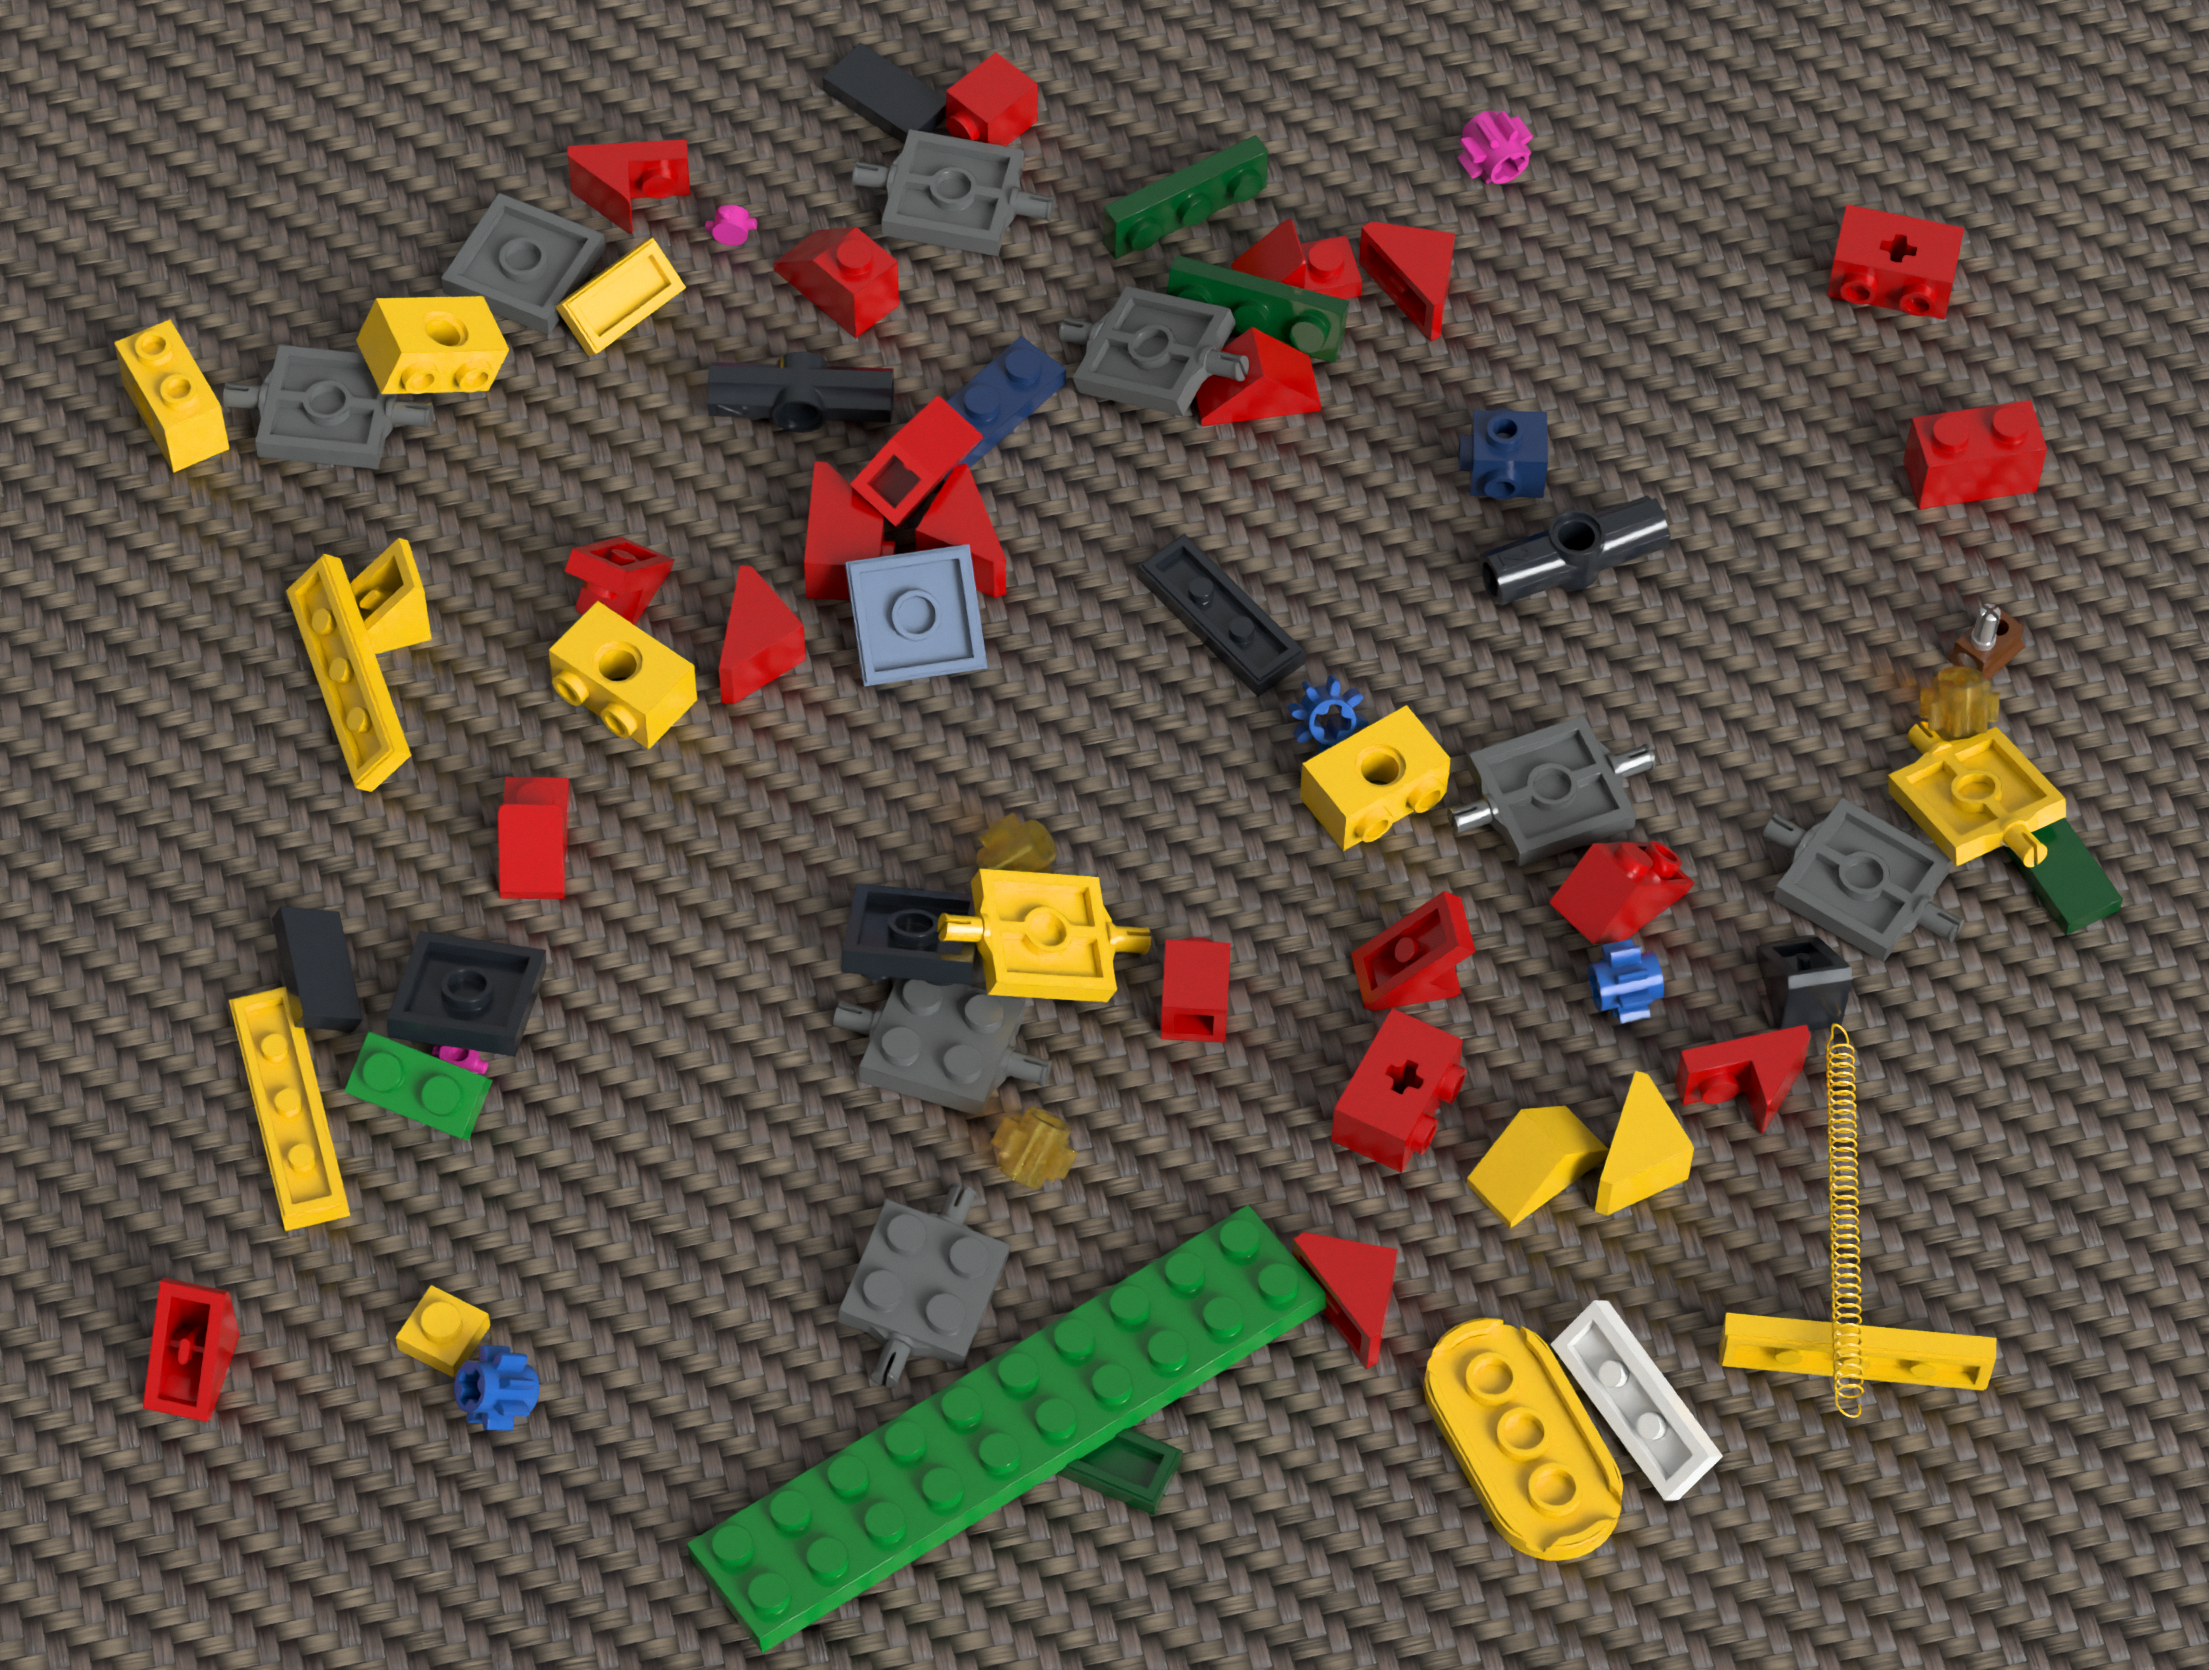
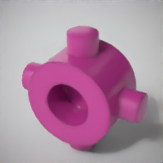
[705,205,757,246]
[432,1045,488,1074]

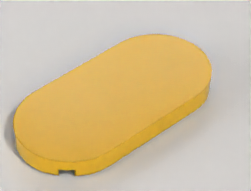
[1424,1318,1623,1561]

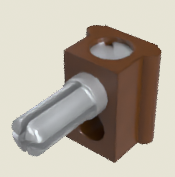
[1947,603,2025,685]

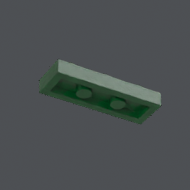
[1103,135,1269,260]
[1166,255,1350,363]

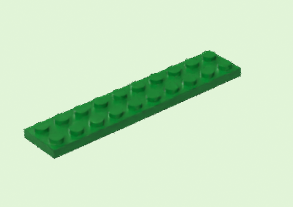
[687,1205,1326,1654]

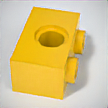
[356,296,509,394]
[114,319,229,473]
[549,601,697,750]
[1300,705,1451,851]

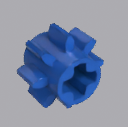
[1287,674,1369,754]
[1588,939,1664,1024]
[454,1345,539,1431]

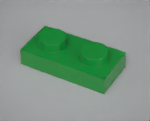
[344,1031,493,1141]

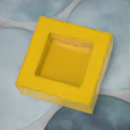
[395,1285,490,1378]

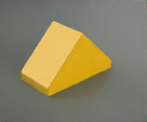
[350,538,432,654]
[1595,1071,1694,1216]
[1466,1106,1609,1229]

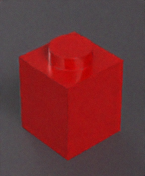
[946,52,1038,147]
[1161,937,1231,1043]

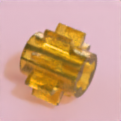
[1919,666,2000,742]
[977,813,1057,874]
[991,1106,1078,1189]

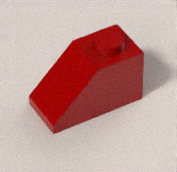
[773,227,899,339]
[804,461,896,601]

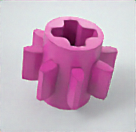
[1457,110,1533,184]

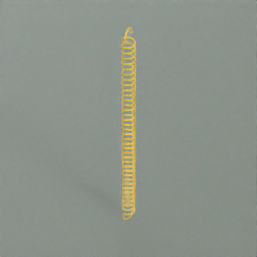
[1825,1023,1864,1418]

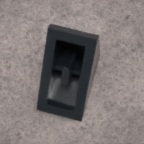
[1756,937,1853,1031]

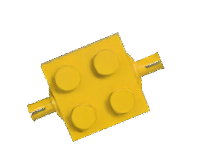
[1888,721,2066,867]
[937,869,1151,1002]

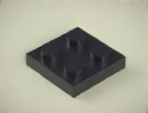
[841,883,977,986]
[387,931,546,1057]

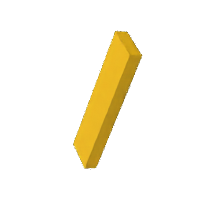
[286,554,411,792]
[229,986,350,1232]
[1718,1313,1996,1391]

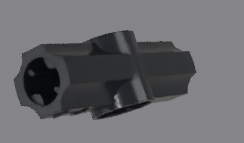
[707,351,894,433]
[1479,495,1671,606]

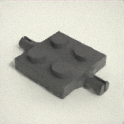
[852,129,1055,256]
[1059,286,1249,416]
[223,345,433,469]
[1447,715,1656,867]
[1763,798,1965,962]
[833,978,1052,1117]
[837,1183,1011,1388]

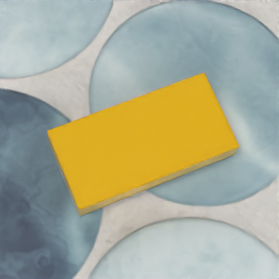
[555,238,686,356]

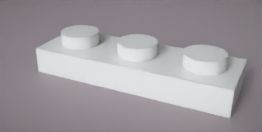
[1550,1300,1723,1501]

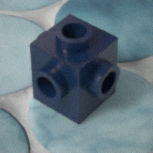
[1458,408,1548,500]

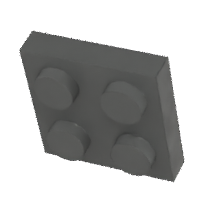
[441,193,606,335]

